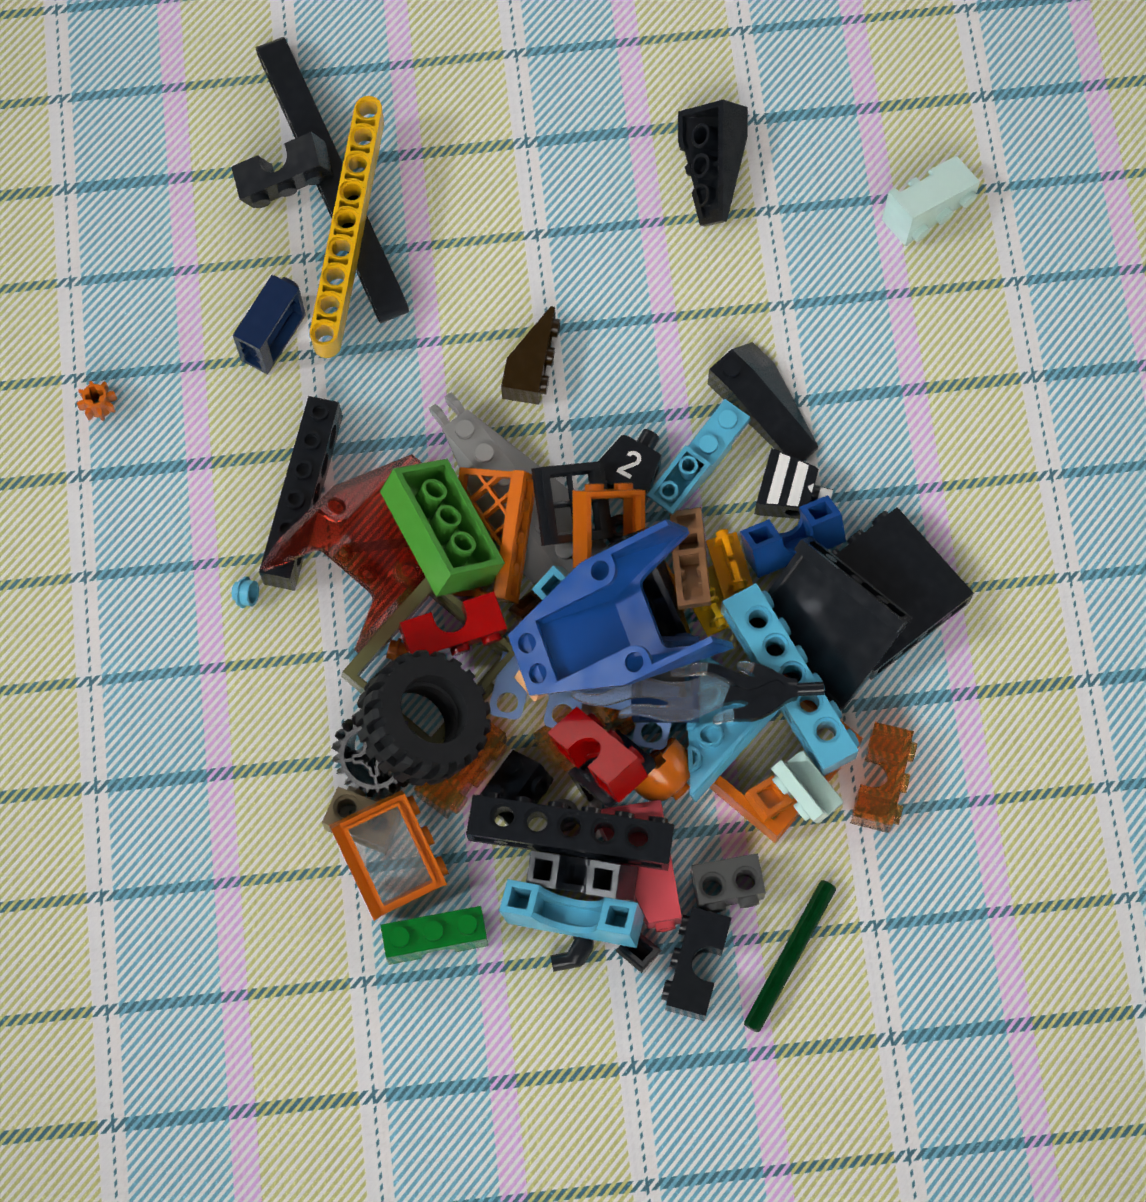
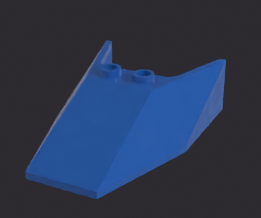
[508,519,734,696]

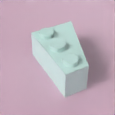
[882,155,980,246]

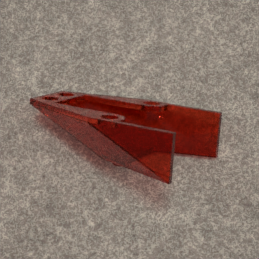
[260,454,425,653]

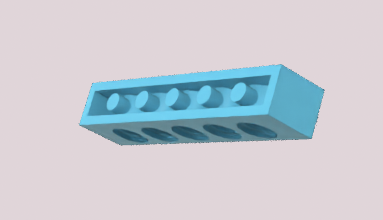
[721,583,860,776]

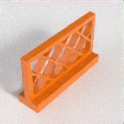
[452,467,535,604]

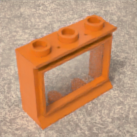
[329,790,449,921]

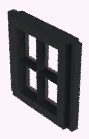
[531,461,614,546]

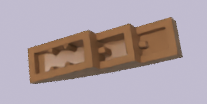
[669,507,711,610]

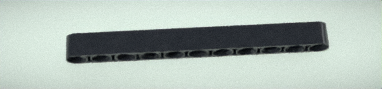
[255,36,409,324]

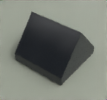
[616,932,662,973]

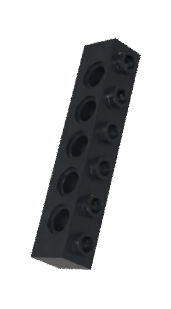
[259,396,343,591]
[466,791,674,871]

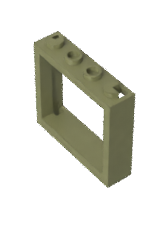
[341,577,515,744]

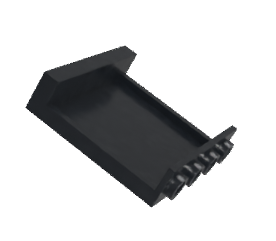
[831,507,974,680]
[749,536,913,711]

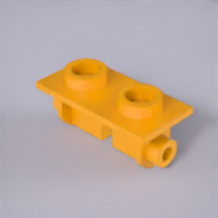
[706,529,753,600]

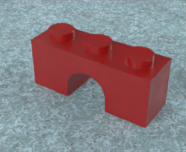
[399,591,507,656]
[547,706,648,803]

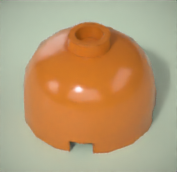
[634,737,690,802]

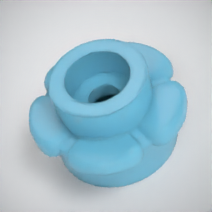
[231,576,259,608]

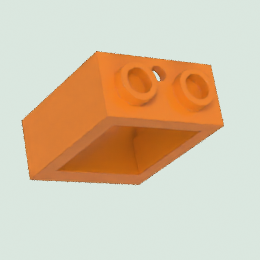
[572,483,645,568]

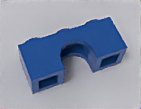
[740,495,846,578]

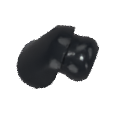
[550,936,594,972]

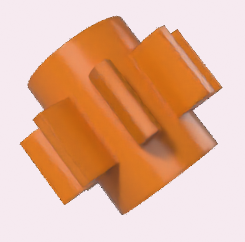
[77,381,117,421]

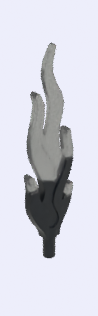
[571,661,824,724]

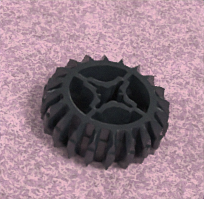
[331,712,416,798]

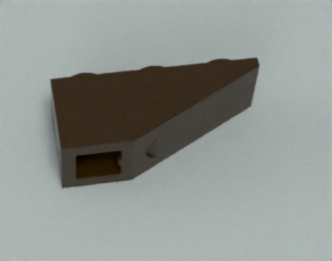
[501,306,561,405]

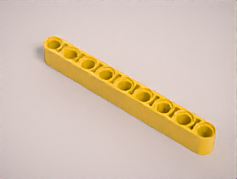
[310,96,384,358]

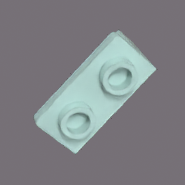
[771,751,843,824]

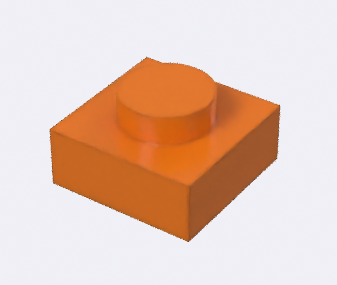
[744,775,793,822]

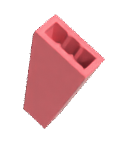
[598,800,682,932]

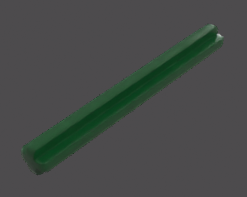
[744,880,836,1032]

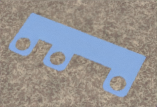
[489,651,680,750]

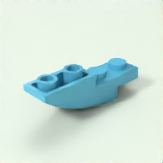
[647,399,751,515]

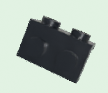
[480,750,554,826]

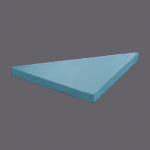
[684,657,780,802]

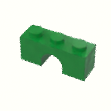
[380,906,488,965]

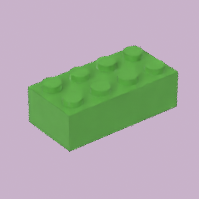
[380,459,505,597]

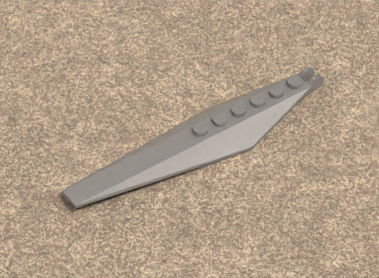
[429,392,687,698]

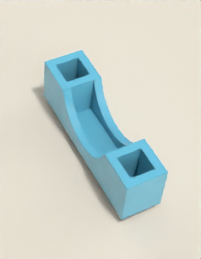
[499,879,644,948]

